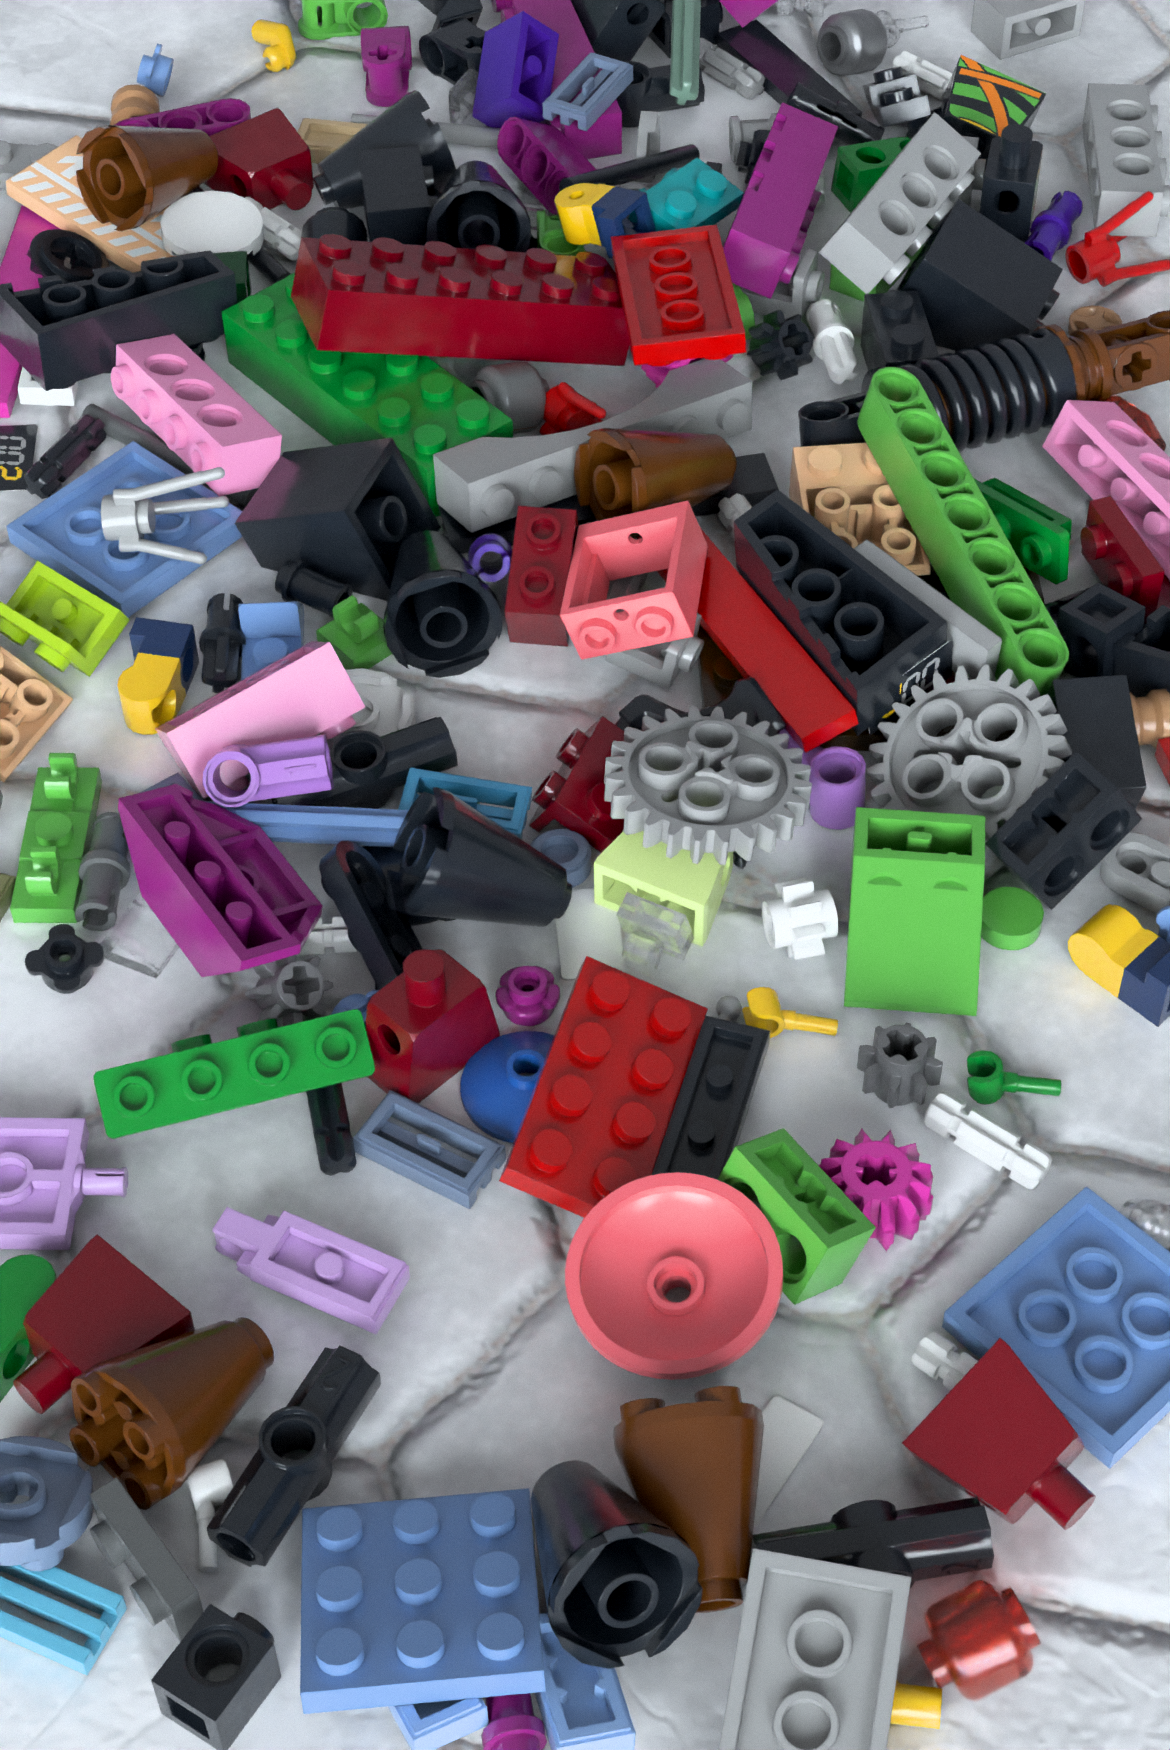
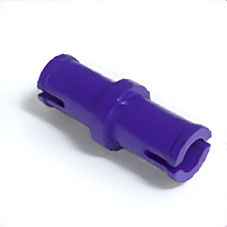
[1024,191,1083,261]
[468,533,512,582]

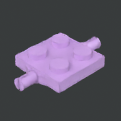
[0,1117,128,1250]

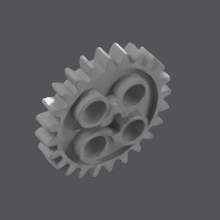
[867,665,1072,841]
[604,706,812,865]

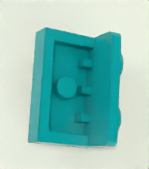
[628,157,744,232]

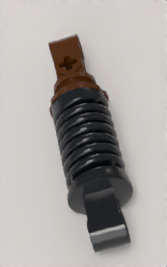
[798,310,1170,453]

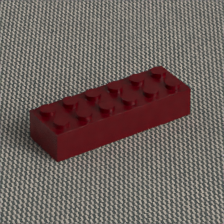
[291,234,630,366]

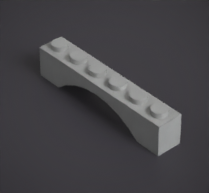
[433,359,752,533]

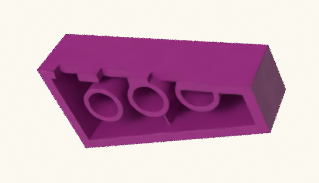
[723,102,838,299]

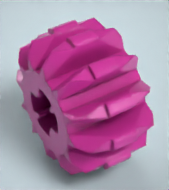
[818,1128,934,1252]

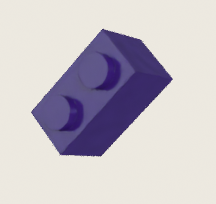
[472,11,559,128]

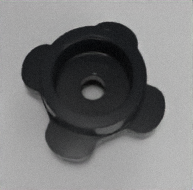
[25,924,104,994]

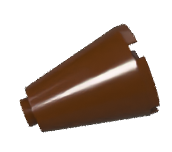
[76,125,218,232]
[574,428,737,539]

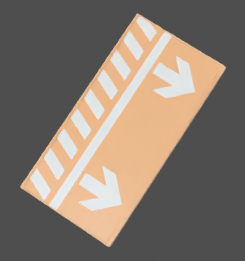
[6,135,178,273]

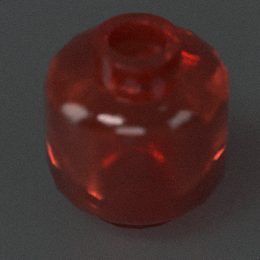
[916,1579,1041,1702]

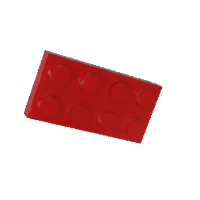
[611,225,746,367]
[499,956,708,1218]

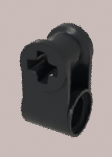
[419,18,486,96]

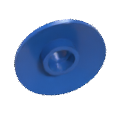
[460,1031,554,1143]

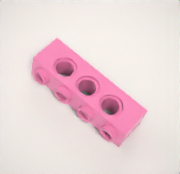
[111,334,282,497]
[1042,400,1170,579]

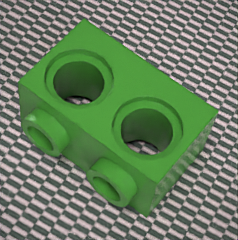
[717,1128,876,1305]

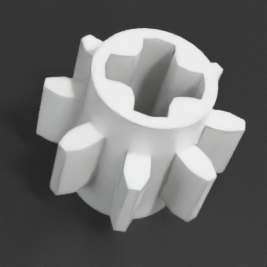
[762,878,838,960]

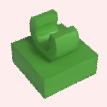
[316,595,392,670]

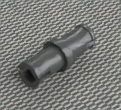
[75,812,131,931]

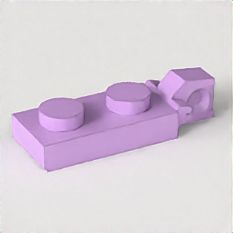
[213,1207,410,1334]

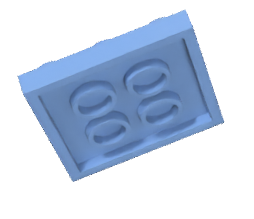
[6,441,243,618]
[942,1186,1170,1469]
[300,1488,546,1714]

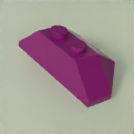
[118,784,323,977]

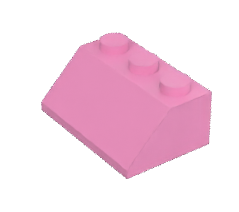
[155,641,365,798]

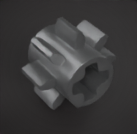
[245,955,334,1026]
[857,1023,943,1108]

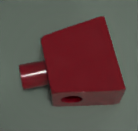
[204,107,314,211]
[365,949,500,1104]
[13,1234,195,1414]
[902,1338,1096,1530]

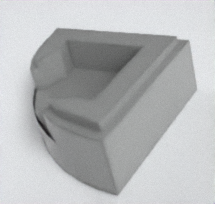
[635,111,661,183]

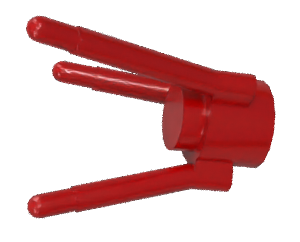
[1065,191,1170,287]
[539,382,607,435]

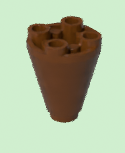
[69,1317,274,1510]
[613,1386,764,1613]

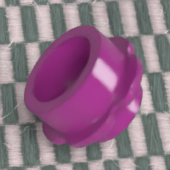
[495,966,560,1026]

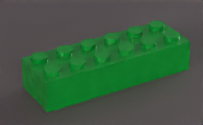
[222,273,513,517]

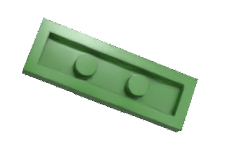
[10,753,102,923]

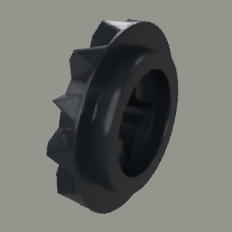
[27,229,110,284]

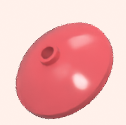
[565,1172,783,1380]

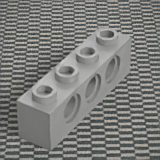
[1082,83,1170,237]
[819,112,981,294]

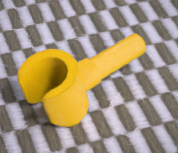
[742,987,838,1038]

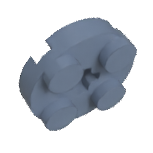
[0,1436,94,1571]

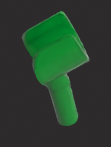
[967,1050,1062,1105]

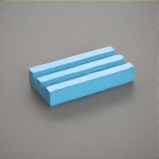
[0,1565,127,1676]

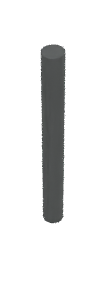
[82,404,258,507]

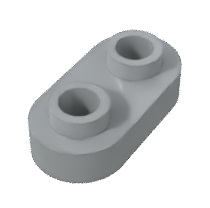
[1100,832,1170,913]

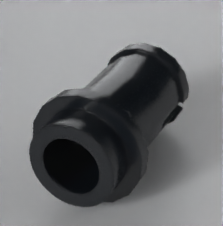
[275,559,353,618]

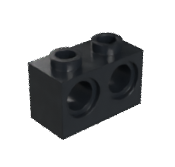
[985,752,1142,910]

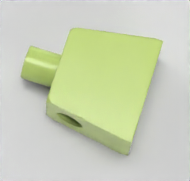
[594,831,733,947]

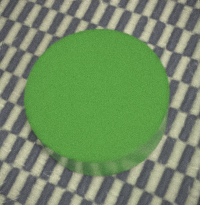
[981,887,1044,950]

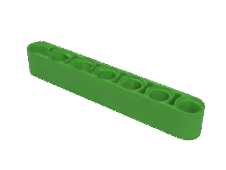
[857,367,1069,696]

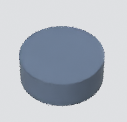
[530,829,592,888]

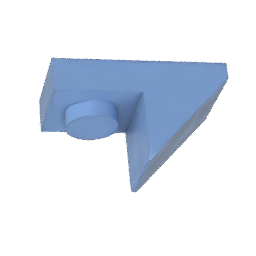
[238,601,304,680]

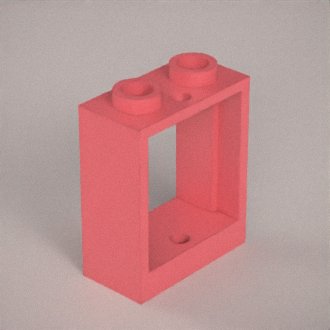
[560,501,708,660]

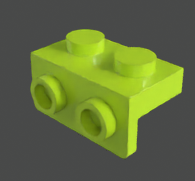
[0,560,130,677]

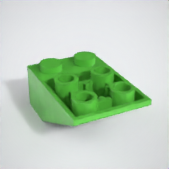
[844,807,985,1016]

